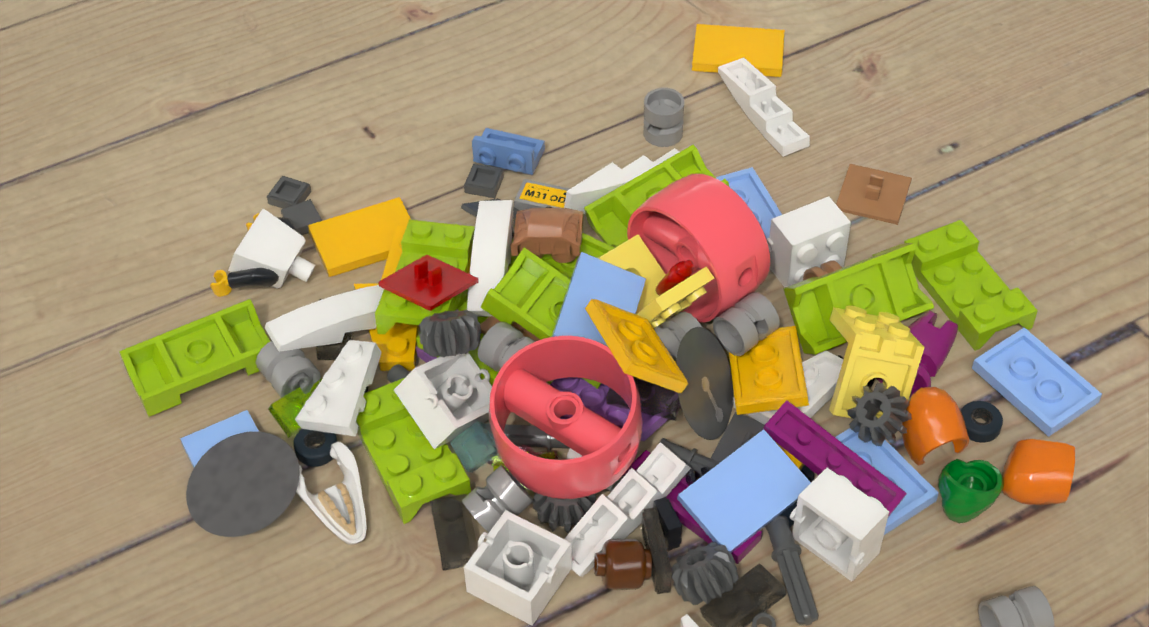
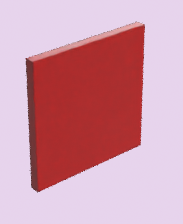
[378,254,478,311]

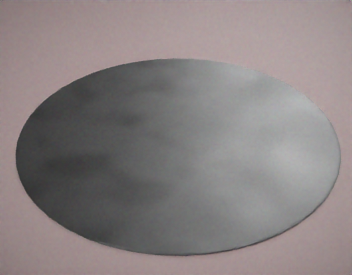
[186,432,300,537]

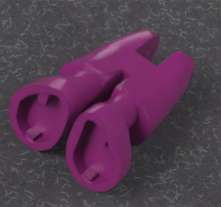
[876,310,958,398]

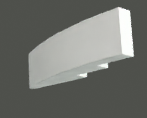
[718,57,810,157]
[564,148,679,214]
[467,200,514,317]
[265,285,384,352]
[565,442,691,577]

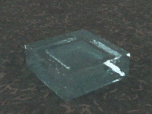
[450,421,498,473]

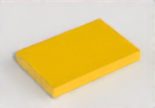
[692,24,785,77]
[308,197,411,277]
[585,299,688,393]
[729,326,809,415]

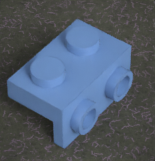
[472,128,545,175]

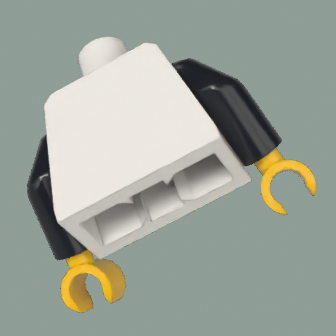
[210,209,316,297]

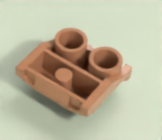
[511,208,584,263]

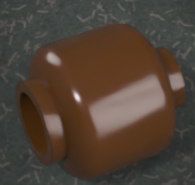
[594,539,652,590]

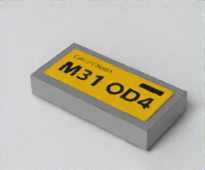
[514,179,570,210]

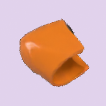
[902,387,969,466]
[1002,439,1075,505]

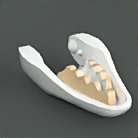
[296,442,367,545]

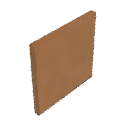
[836,164,912,225]

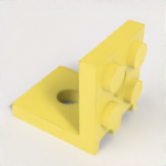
[598,234,714,328]
[829,305,924,419]

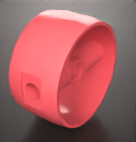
[627,174,770,323]
[489,336,643,499]

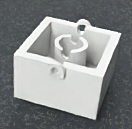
[766,196,851,288]
[394,353,492,449]
[790,468,889,582]
[464,510,572,626]

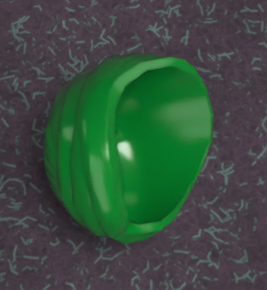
[938,459,1004,524]

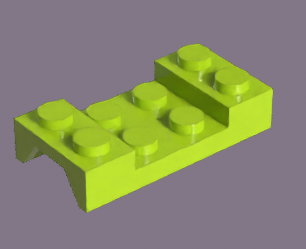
[584,144,729,248]
[375,219,475,335]
[904,220,1038,351]
[783,243,934,355]
[480,248,601,389]
[119,299,270,417]
[356,377,471,524]

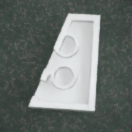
[295,340,382,436]
[733,351,844,425]

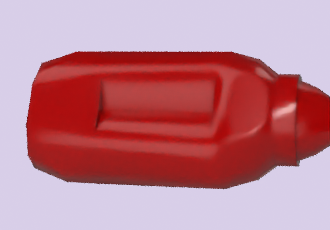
[655,260,693,296]

